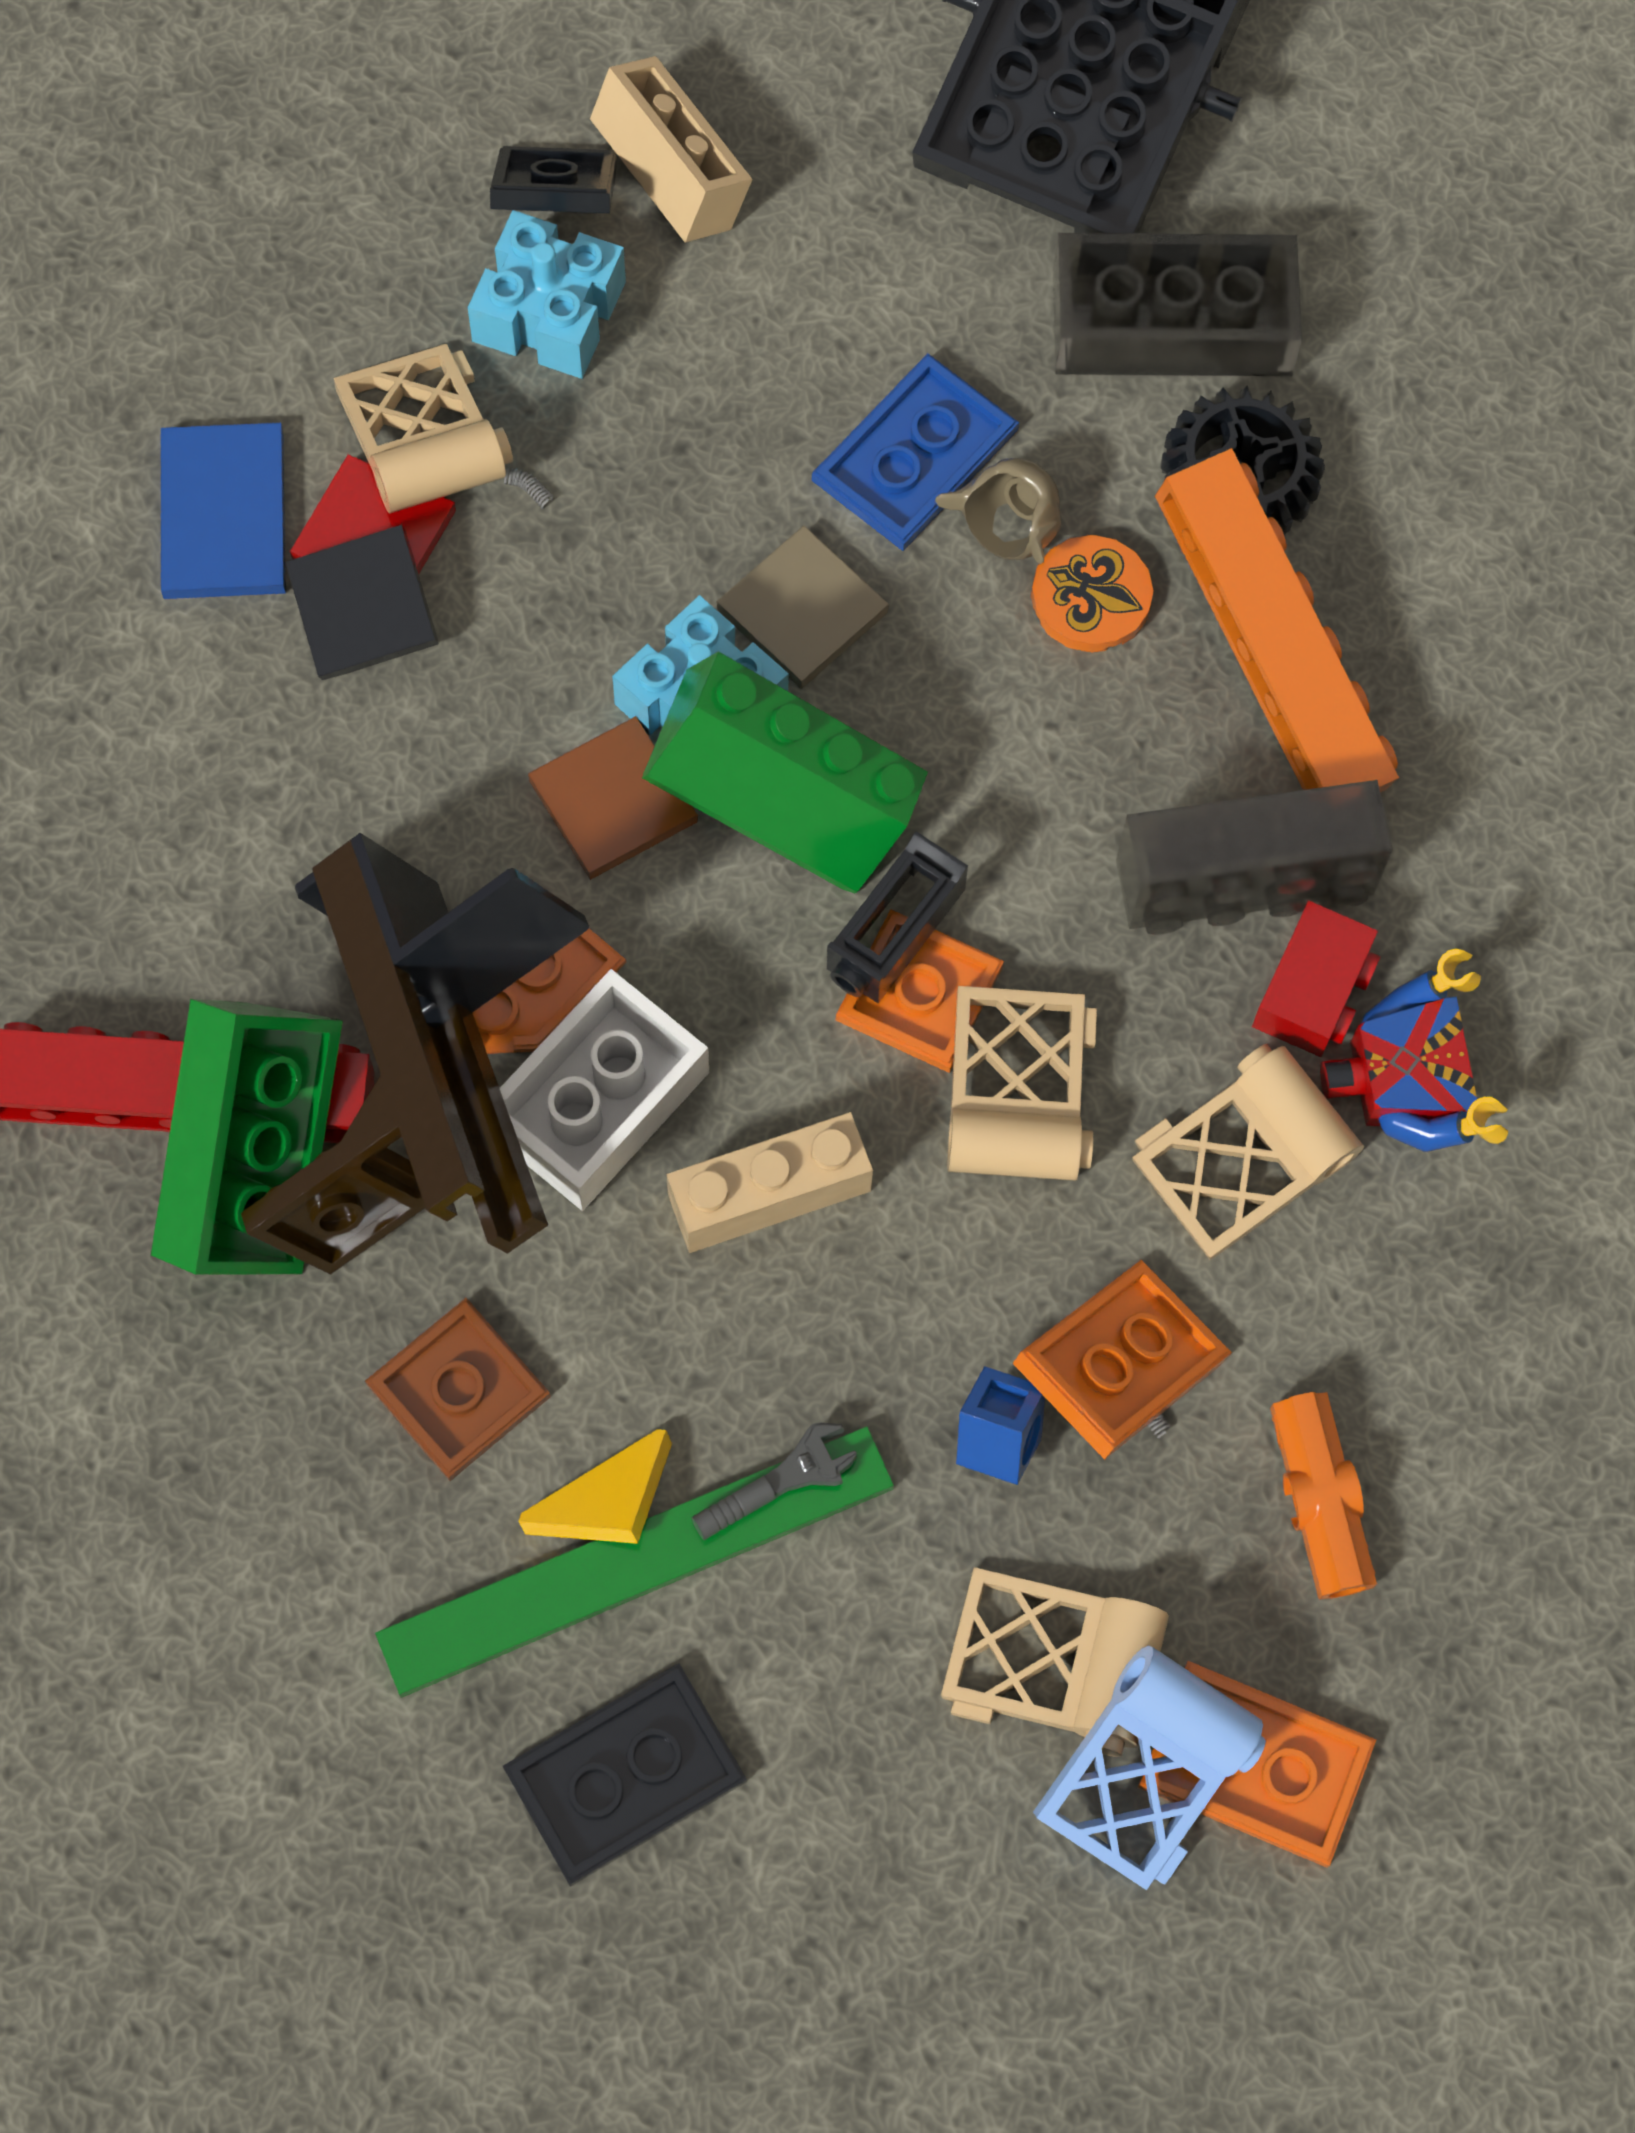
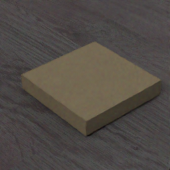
[716,525,889,689]

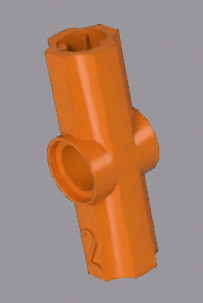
[1270,1392,1377,1600]

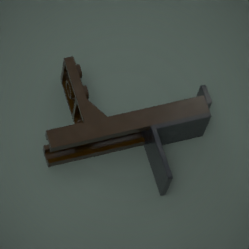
[241,833,589,1275]

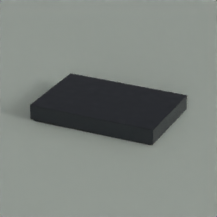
[503,1663,747,1887]

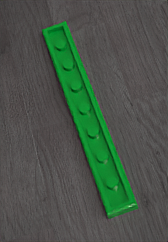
[375,1426,894,1698]

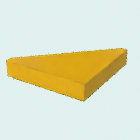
[518,1429,672,1544]

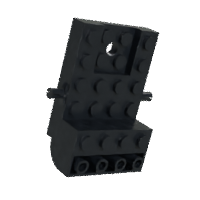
[912,0,1250,257]

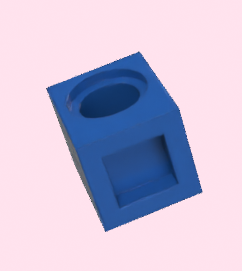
[956,1366,1045,1485]

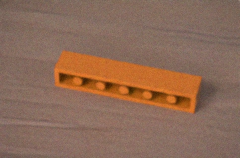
[1155,448,1399,821]

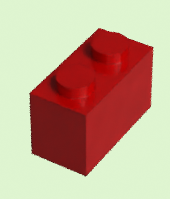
[1252,900,1381,1057]

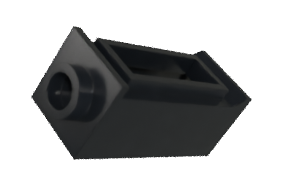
[827,831,968,1003]

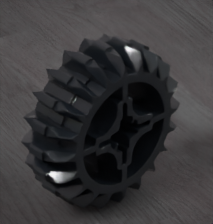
[1160,385,1325,536]

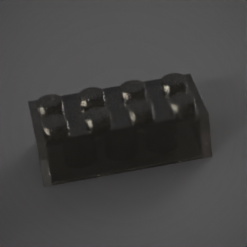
[1053,233,1302,377]
[1116,780,1393,935]

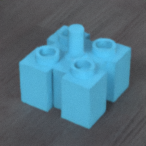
[467,210,626,379]
[612,595,789,736]

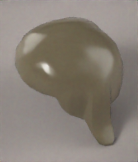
[935,458,1061,565]

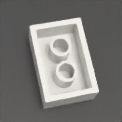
[500,969,709,1212]

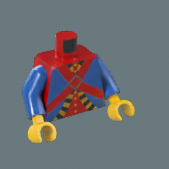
[1320,949,1508,1152]

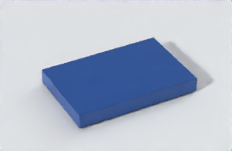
[812,353,1019,551]
[161,422,286,599]

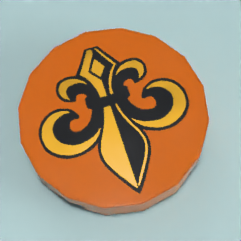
[1031,535,1154,653]

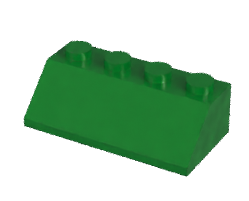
[642,651,928,893]
[151,999,343,1275]

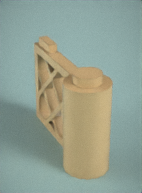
[334,344,513,514]
[947,986,1097,1181]
[1132,1044,1365,1260]
[941,1567,1169,1757]

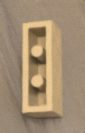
[590,56,753,243]
[667,1112,873,1253]

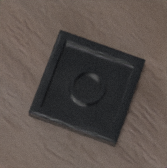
[490,146,617,214]
[285,525,439,680]

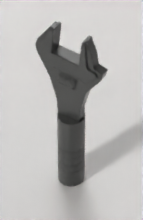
[691,1422,857,1540]

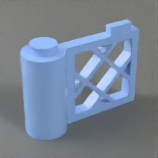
[1033,1645,1266,1890]

